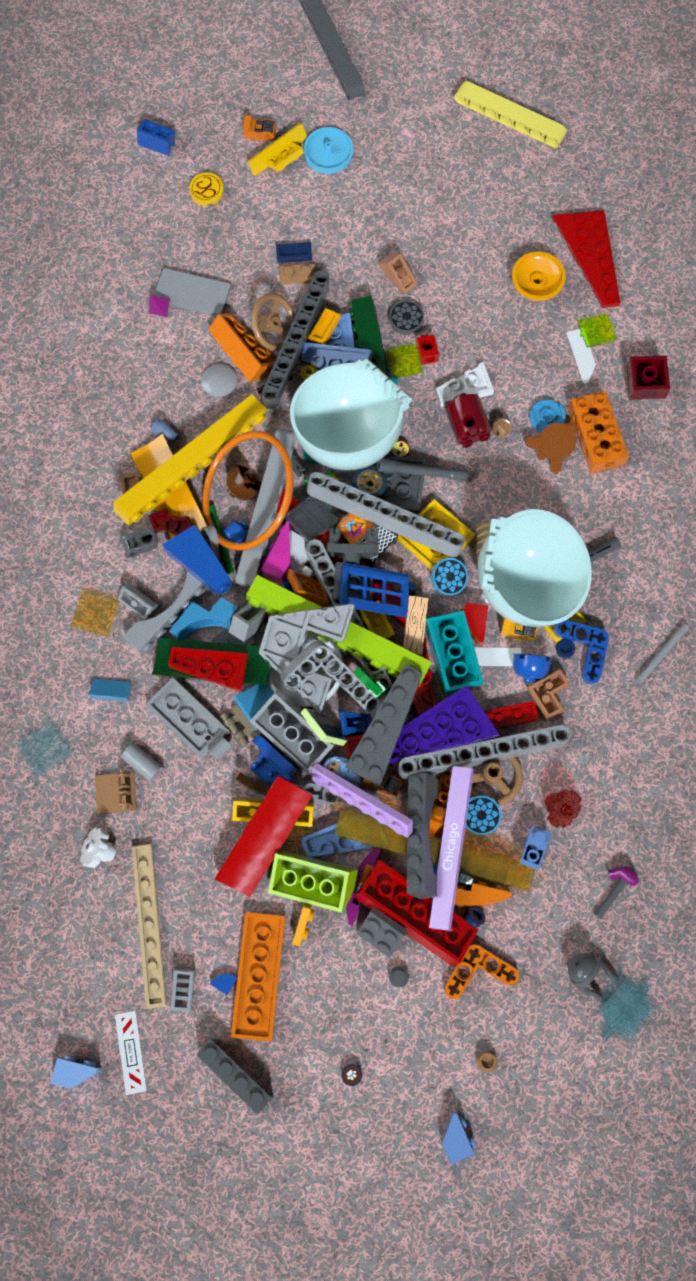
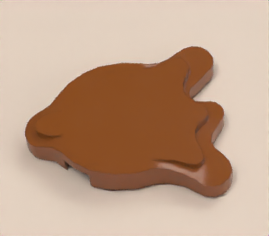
[525,423,577,474]

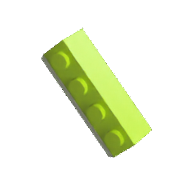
[268,851,358,913]

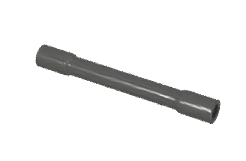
[377,460,469,481]

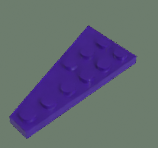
[389,686,499,764]

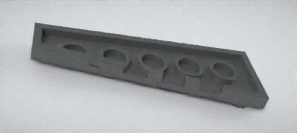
[345,664,423,787]

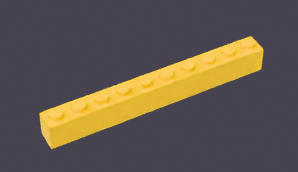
[113,394,267,526]

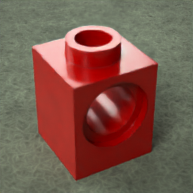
[416,335,439,365]

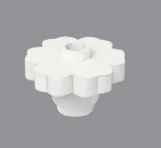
[80,827,116,868]

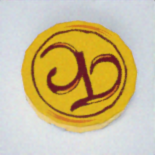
[189,173,224,206]

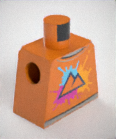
[333,509,378,544]

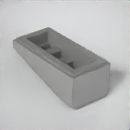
[170,966,195,1012]

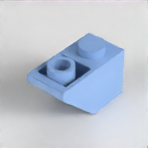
[50,1055,101,1089]

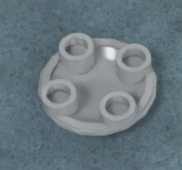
[201,364,237,399]

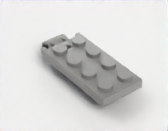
[145,677,233,761]

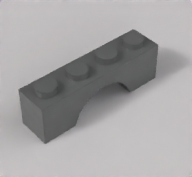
[197,1039,273,1115]

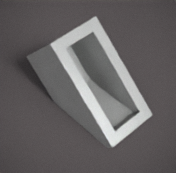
[229,603,268,642]

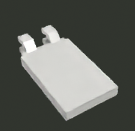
[264,524,322,578]

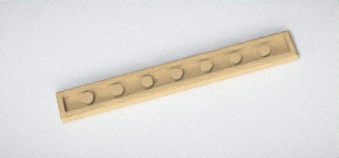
[132,843,167,1009]

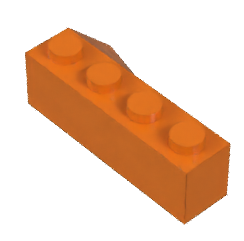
[208,313,275,382]

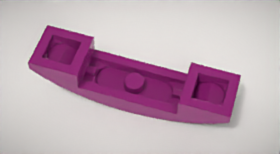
[347,847,381,927]

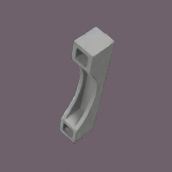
[122,571,206,656]

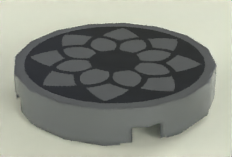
[389,300,424,335]

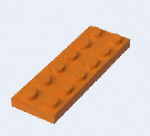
[231,912,286,1042]

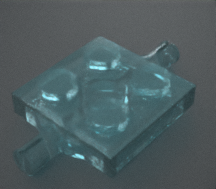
[597,981,656,1042]

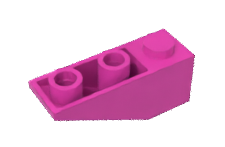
[260,521,292,585]

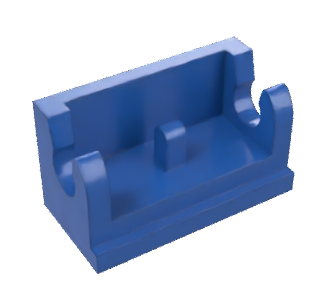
[137,119,176,156]
[251,752,292,787]

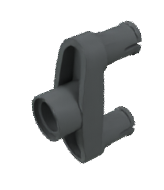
[326,528,379,565]

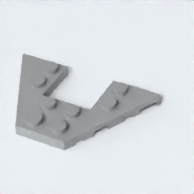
[259,603,356,715]

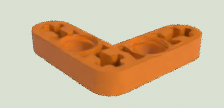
[444,945,519,999]

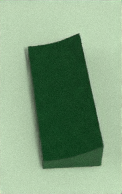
[152,638,271,687]

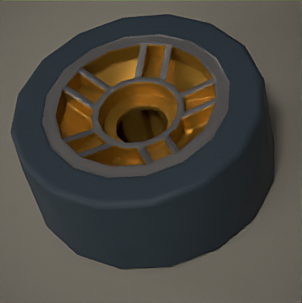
[352,466,387,499]

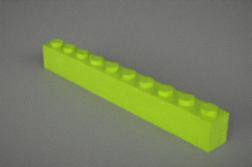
[246,575,432,686]

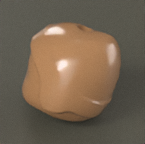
[491,417,512,439]

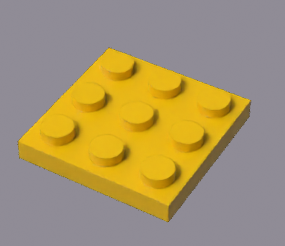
[398,499,476,571]

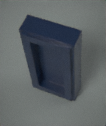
[276,242,312,263]

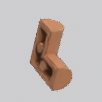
[527,668,571,721]

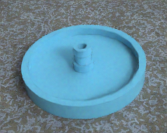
[304,127,353,174]

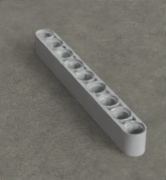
[236,428,296,587]
[307,472,465,557]
[398,725,571,779]

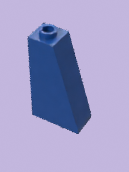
[162,525,232,595]

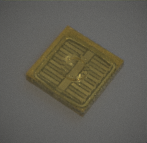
[71,592,120,637]

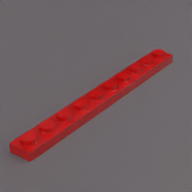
[345,701,539,759]

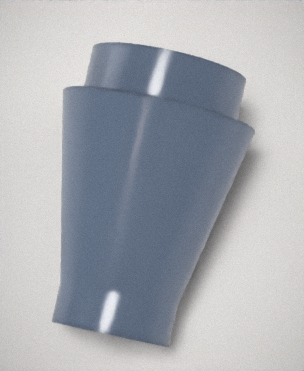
[151,418,179,443]

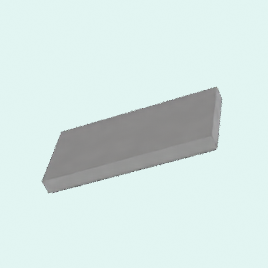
[154,268,231,316]

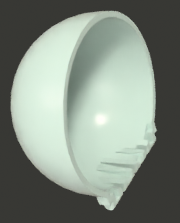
[290,359,412,471]
[478,509,592,627]

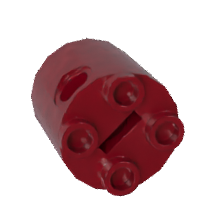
[445,393,492,448]

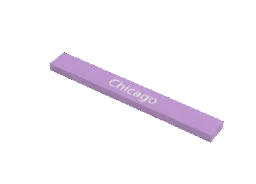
[429,766,474,931]

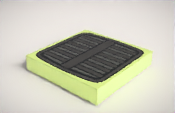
[301,708,347,746]

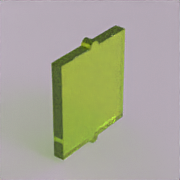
[577,314,617,348]
[386,344,422,378]

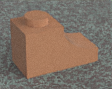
[378,253,418,294]

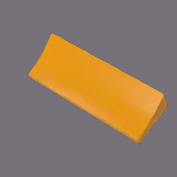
[130,434,207,539]

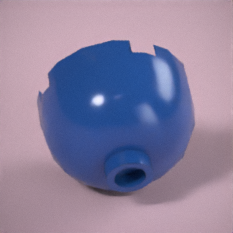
[513,653,551,683]

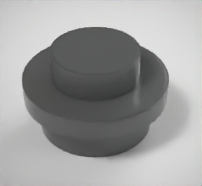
[389,966,409,987]

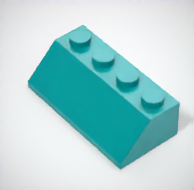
[425,611,484,697]

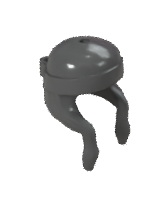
[567,953,619,1003]

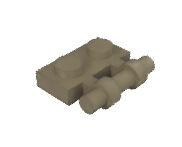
[220,704,263,747]

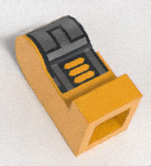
[500,618,538,641]

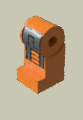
[243,115,277,141]
[363,773,403,797]

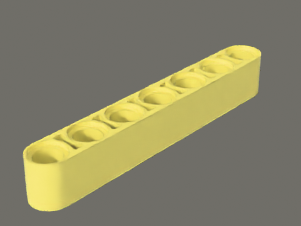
[454,81,567,148]

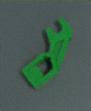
[353,667,389,699]

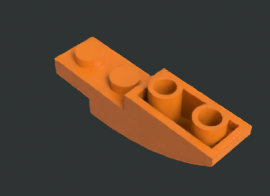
[454,881,512,907]

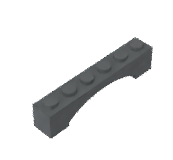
[407,773,438,899]

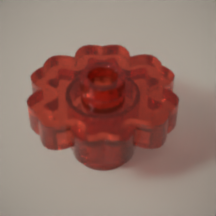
[545,789,582,828]

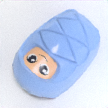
[323,757,364,788]

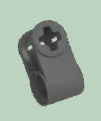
[120,529,158,558]

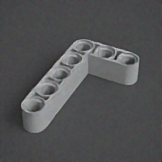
[280,640,382,714]

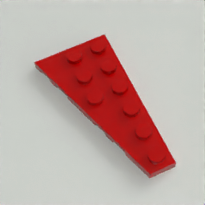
[552,210,621,308]

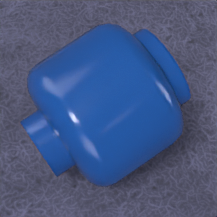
[223,520,250,543]

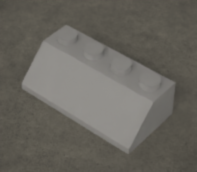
[250,689,335,774]

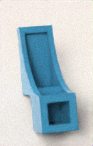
[169,597,240,640]

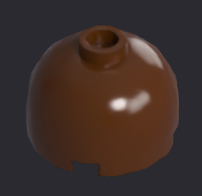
[226,463,261,501]

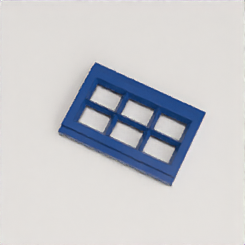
[340,562,409,618]

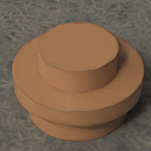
[477,1051,498,1073]

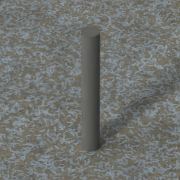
[594,866,635,919]

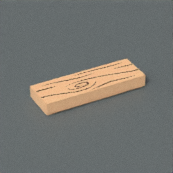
[403,596,428,656]

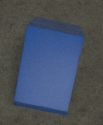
[340,711,371,737]

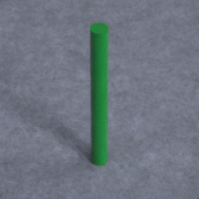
[210,505,234,575]

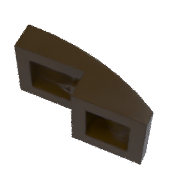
[236,772,270,796]

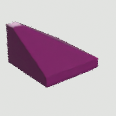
[149,295,170,317]

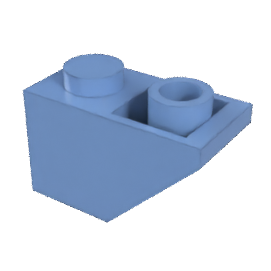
[519,826,551,870]
[441,1112,476,1165]

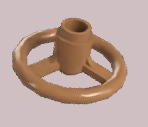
[251,293,295,351]
[465,747,523,806]

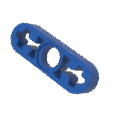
[252,734,297,777]

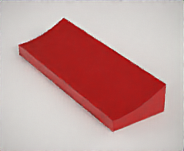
[214,774,313,898]
[354,860,479,966]

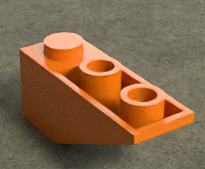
[429,774,451,839]

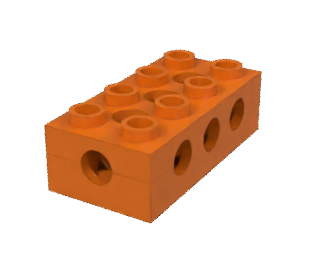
[568,391,629,474]

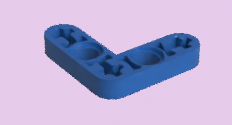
[553,620,609,684]

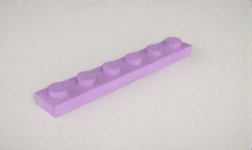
[312,763,413,838]

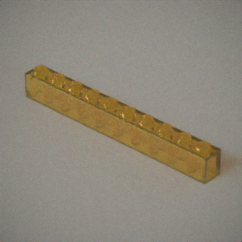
[334,809,535,892]

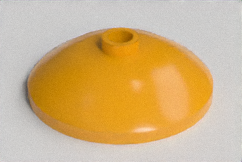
[512,252,566,301]

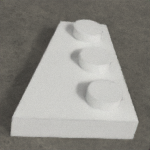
[436,362,494,407]

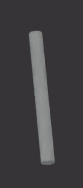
[636,623,689,684]

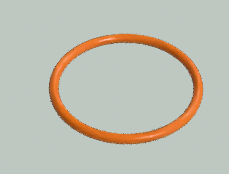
[202,431,294,551]

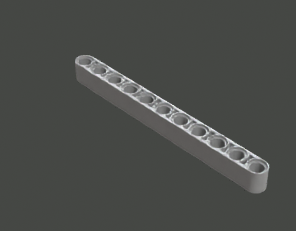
[306,539,409,726]

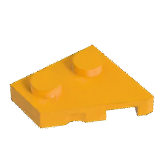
[292,903,315,947]

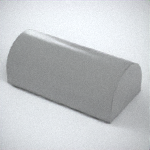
[117,583,158,620]
[121,743,164,783]

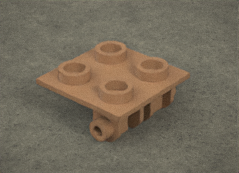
[95,770,137,815]

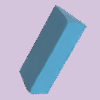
[89,679,132,702]

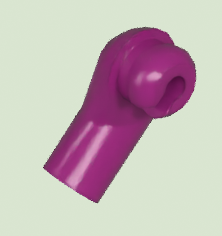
[608,866,639,886]

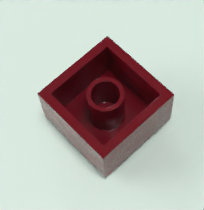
[626,355,670,400]

